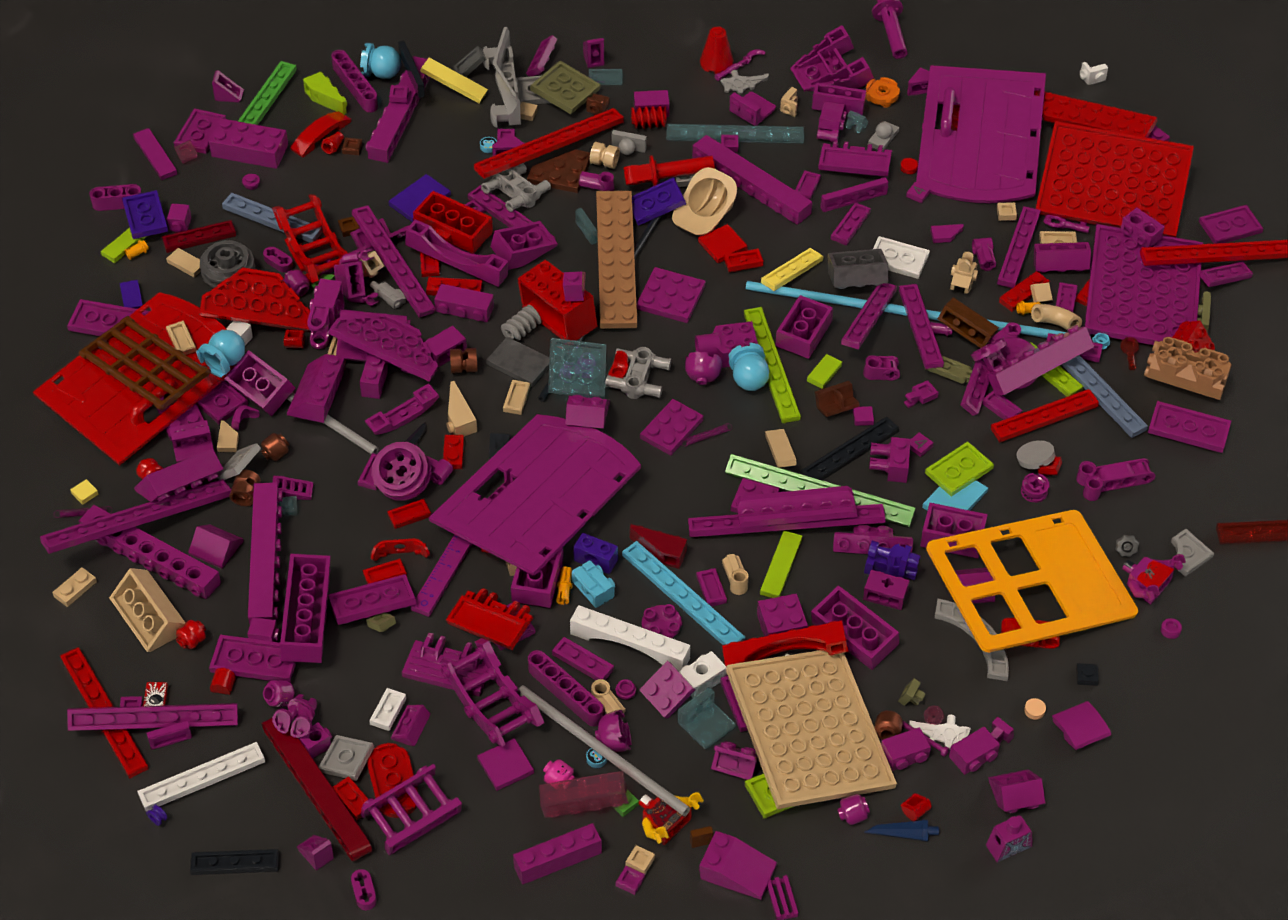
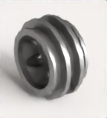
[199,240,255,288]

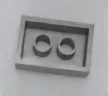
[828,249,888,289]

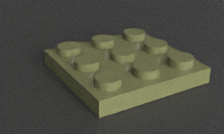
[530,61,601,114]

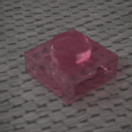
[174,140,198,164]

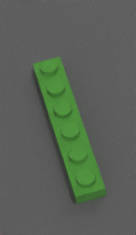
[238,61,297,125]

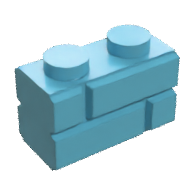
[572,560,615,608]

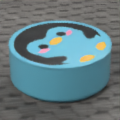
[480,137,497,153]
[586,748,607,768]

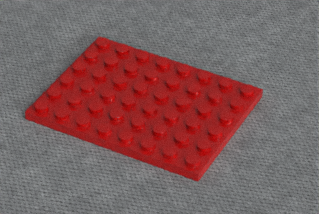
[1036,121,1194,238]

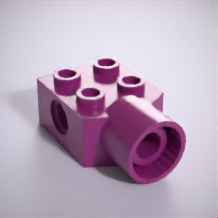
[695,321,758,368]

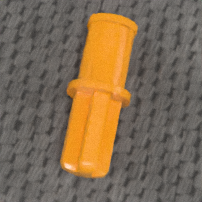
[556,566,573,605]

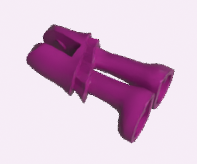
[272,694,317,738]

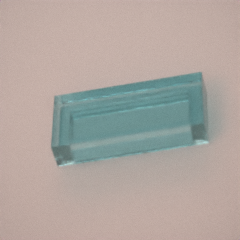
[589,69,622,85]
[575,208,597,245]

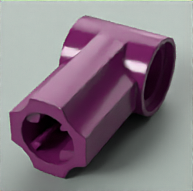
[579,171,615,191]
[972,237,996,271]
[412,456,453,485]

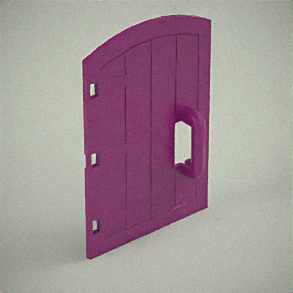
[916,65,1046,203]
[429,414,641,576]

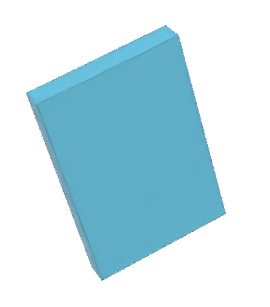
[922,481,988,511]

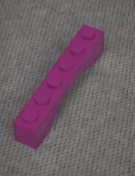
[405,219,509,287]

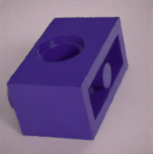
[574,533,618,575]

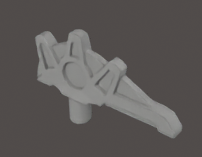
[720,70,769,95]

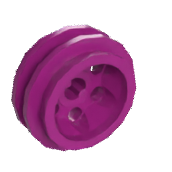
[371,442,431,501]

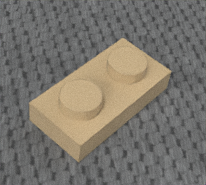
[52,568,97,607]

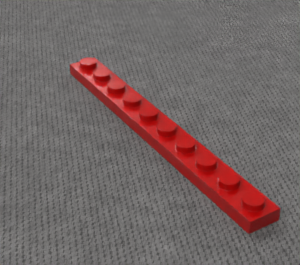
[474,108,624,179]
[1139,240,1288,266]

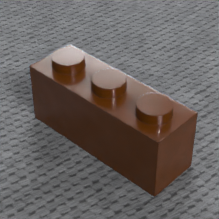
[937,298,999,348]

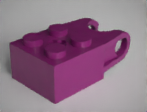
[307,279,345,349]

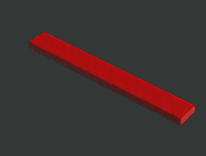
[60,647,148,779]

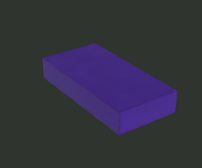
[120,280,143,309]

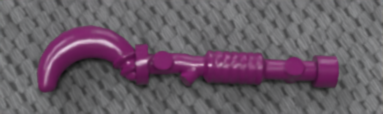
[715,49,766,81]

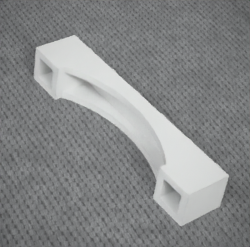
[570,605,690,672]

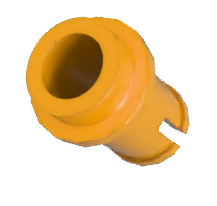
[124,240,149,260]
[1016,301,1040,315]

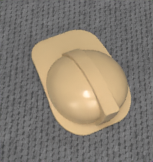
[672,168,737,235]

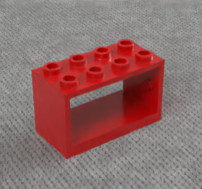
[517,259,597,346]

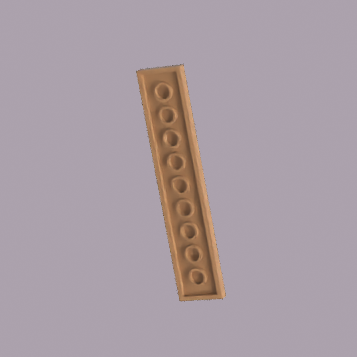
[596,191,637,328]

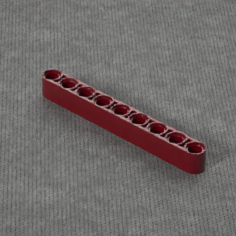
[261,718,372,862]

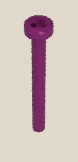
[902,721,949,757]

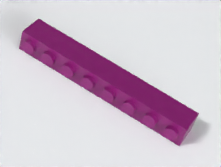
[366,56,431,163]
[692,135,812,225]
[248,483,283,625]

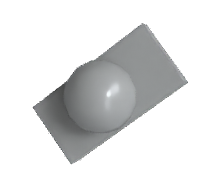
[868,121,899,151]
[612,130,646,155]

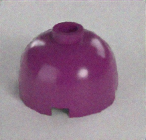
[685,352,723,385]
[595,710,632,752]

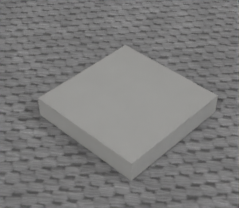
[218,444,261,480]
[318,735,374,781]

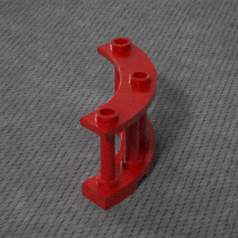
[272,194,348,283]

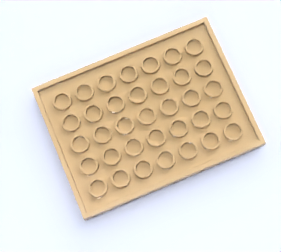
[726,650,897,809]

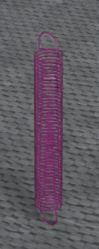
[681,423,732,446]
[54,506,112,518]

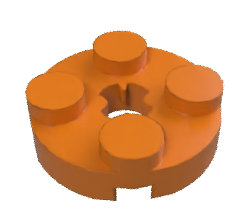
[866,77,900,107]

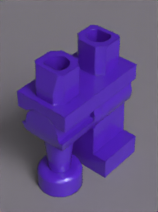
[864,540,921,580]

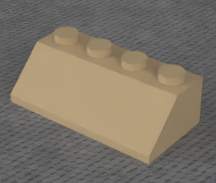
[109,568,185,652]

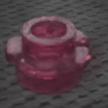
[924,706,944,725]

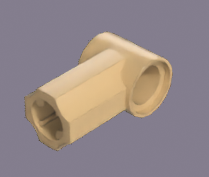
[722,554,748,595]
[591,679,625,714]

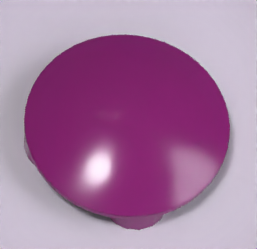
[642,604,682,638]

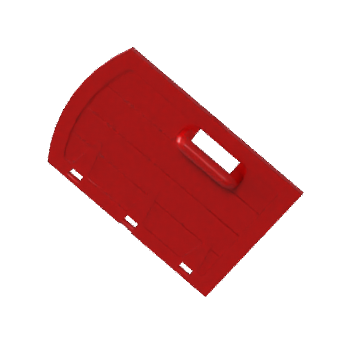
[33,292,236,466]

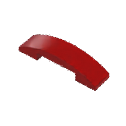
[290,111,352,158]

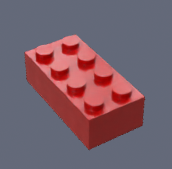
[413,191,493,254]

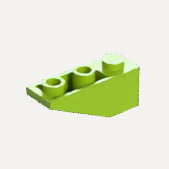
[303,72,347,114]

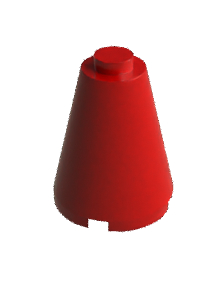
[700,26,733,74]

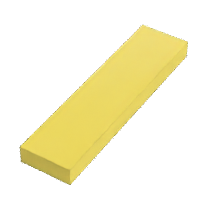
[420,58,488,104]
[761,248,823,291]

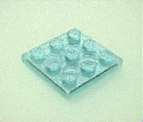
[548,338,606,399]

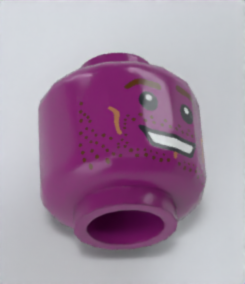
[263,680,294,707]

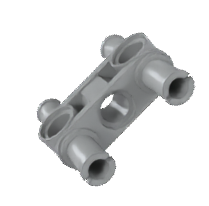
[481,163,551,212]
[605,347,672,399]

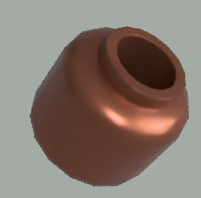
[260,433,290,461]
[874,710,903,740]

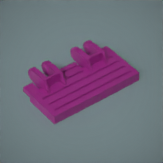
[819,141,892,177]
[402,633,488,697]

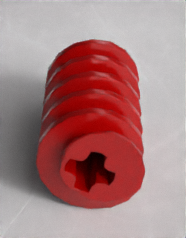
[631,106,666,129]

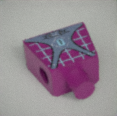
[986,815,1032,862]

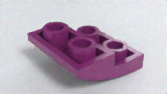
[1052,701,1111,750]

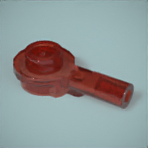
[1120,337,1139,370]

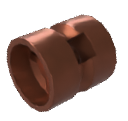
[450,348,478,373]
[229,470,261,507]

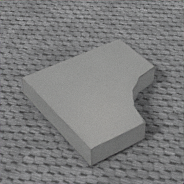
[1171,529,1214,577]

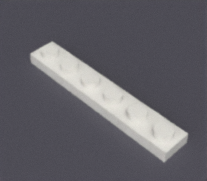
[137,742,265,812]

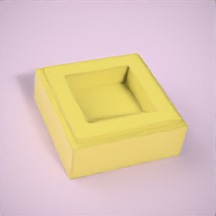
[70,479,99,505]

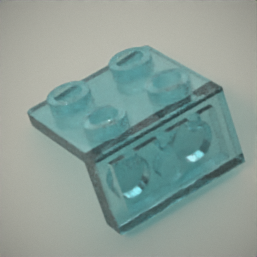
[678,687,736,749]

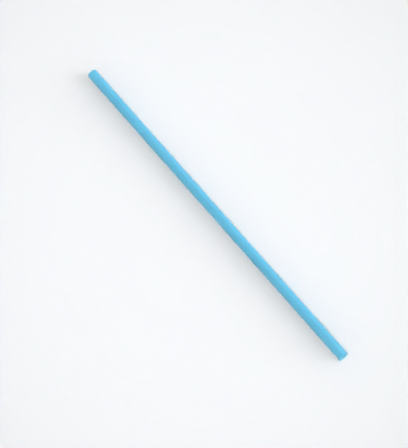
[746,281,1067,338]

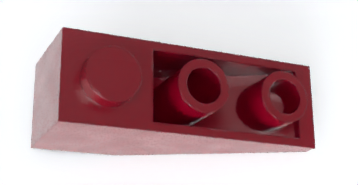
[630,524,687,569]

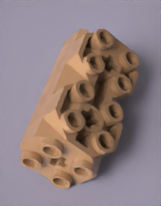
[1144,337,1232,400]

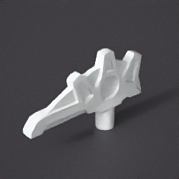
[909,715,971,749]

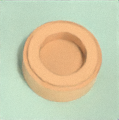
[1024,698,1046,720]

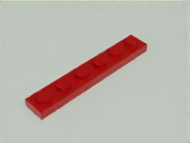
[991,389,1099,442]

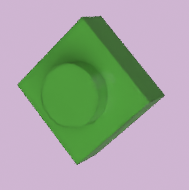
[609,787,639,817]

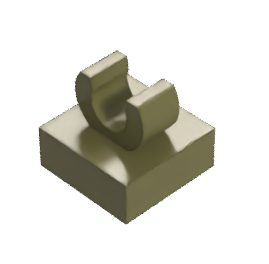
[898,678,925,706]

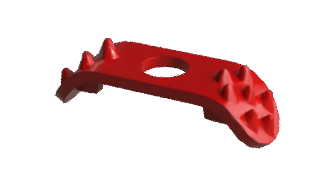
[371,539,430,561]

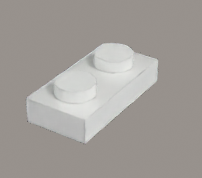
[370,688,406,731]

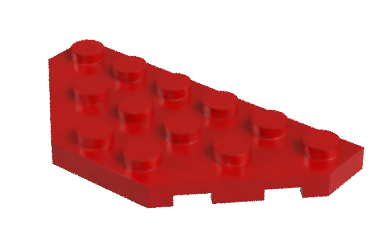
[199,268,310,332]

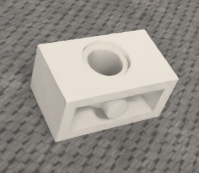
[680,651,727,699]

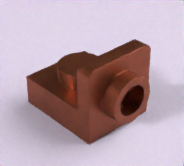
[586,93,609,114]

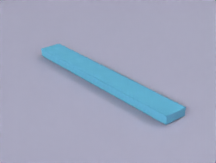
[622,541,745,645]

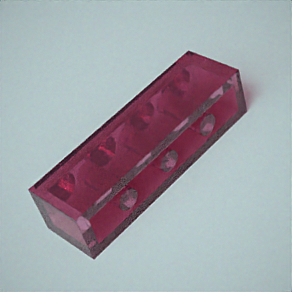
[539,771,629,818]

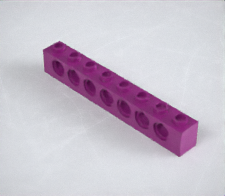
[79,505,221,600]

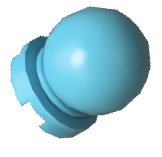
[360,43,401,79]
[196,330,245,377]
[729,343,769,391]

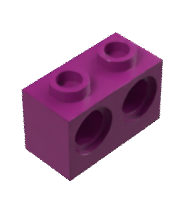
[1120,207,1165,247]

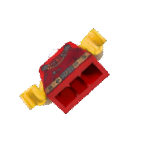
[639,792,704,846]

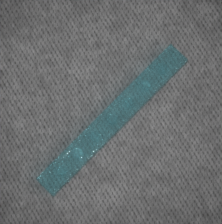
[667,124,804,143]

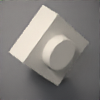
[1080,62,1108,85]

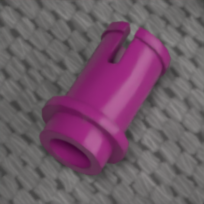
[931,322,953,337]

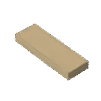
[765,429,796,468]

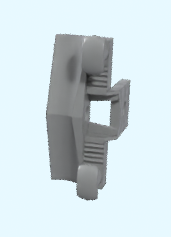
[483,27,551,128]

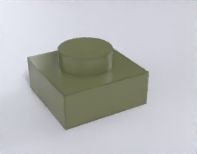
[367,613,396,632]

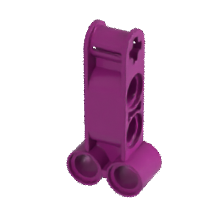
[1076,458,1155,501]

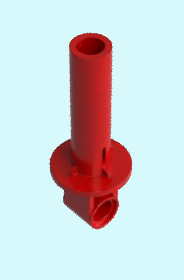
[623,155,715,186]

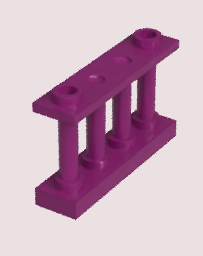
[361,764,462,856]

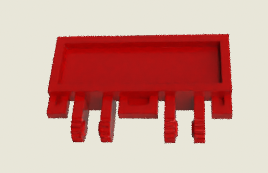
[446,588,533,650]

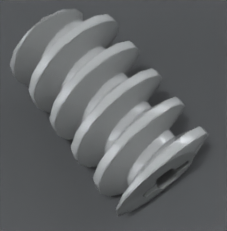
[501,305,542,341]

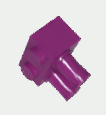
[869,437,910,483]

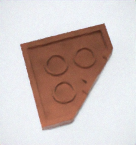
[527,149,590,193]

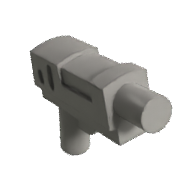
[370,281,406,309]

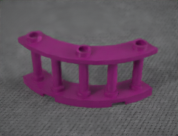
[440,638,544,747]

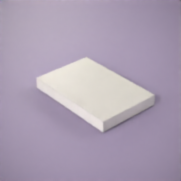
[873,236,930,279]

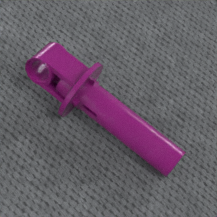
[872,0,908,59]

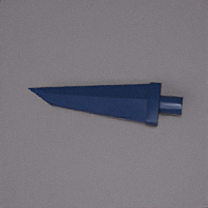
[864,820,939,841]

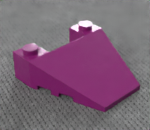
[790,25,874,92]

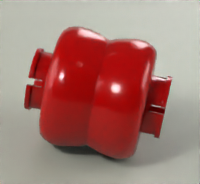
[136,458,163,480]
[176,620,206,649]

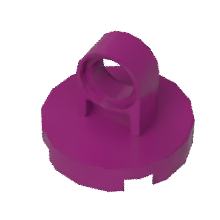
[971,337,1007,372]

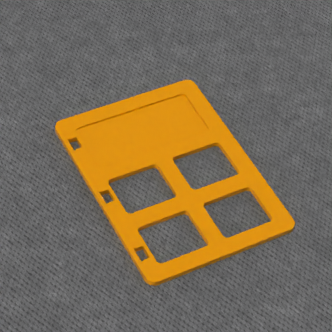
[926,510,1138,653]

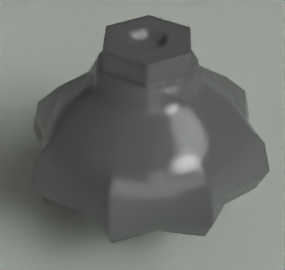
[1115,534,1140,558]

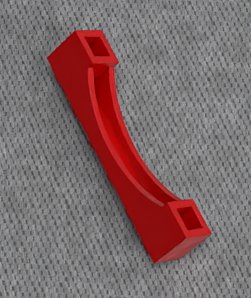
[722,620,849,667]

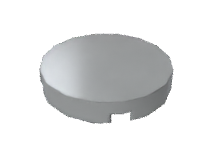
[1016,441,1055,469]

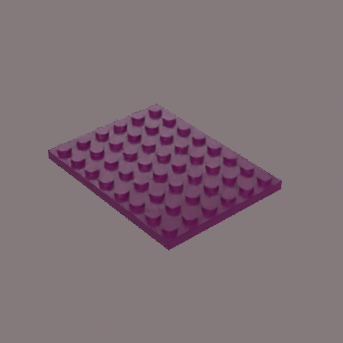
[1084,224,1203,345]

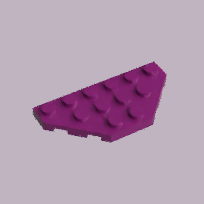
[328,314,438,382]

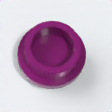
[242,174,260,190]
[616,679,636,699]

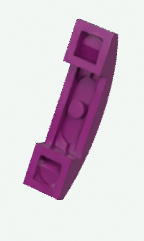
[365,383,439,435]

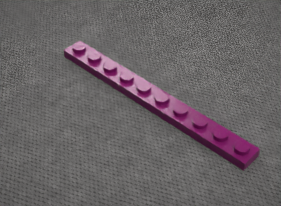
[40,479,231,554]
[688,504,885,537]

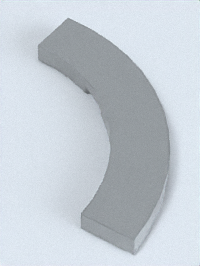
[935,598,1009,681]

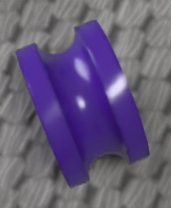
[146,804,168,826]

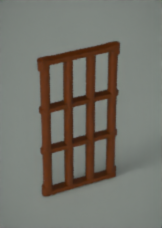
[79,316,211,411]

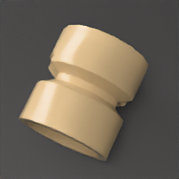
[590,142,620,169]

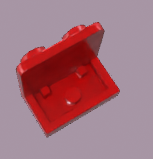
[1172,320,1215,353]

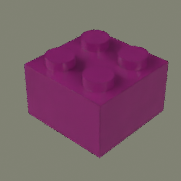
[757,593,808,636]

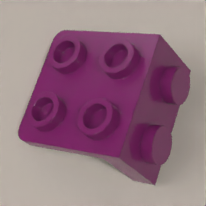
[729,92,776,126]

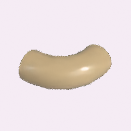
[1031,304,1082,331]

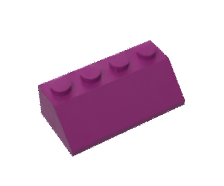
[287,354,345,423]
[134,449,223,502]

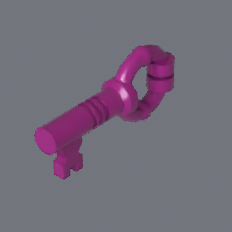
[1044,215,1090,233]

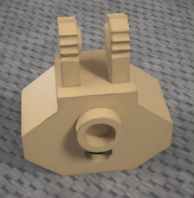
[950,252,978,294]

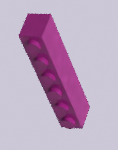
[987,325,1094,395]

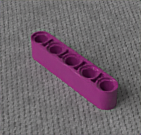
[331,50,378,113]
[528,650,603,727]

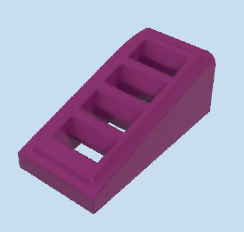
[272,476,314,500]

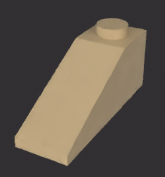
[446,381,477,437]

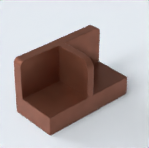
[815,381,860,417]

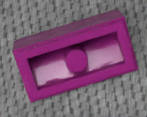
[391,705,430,746]

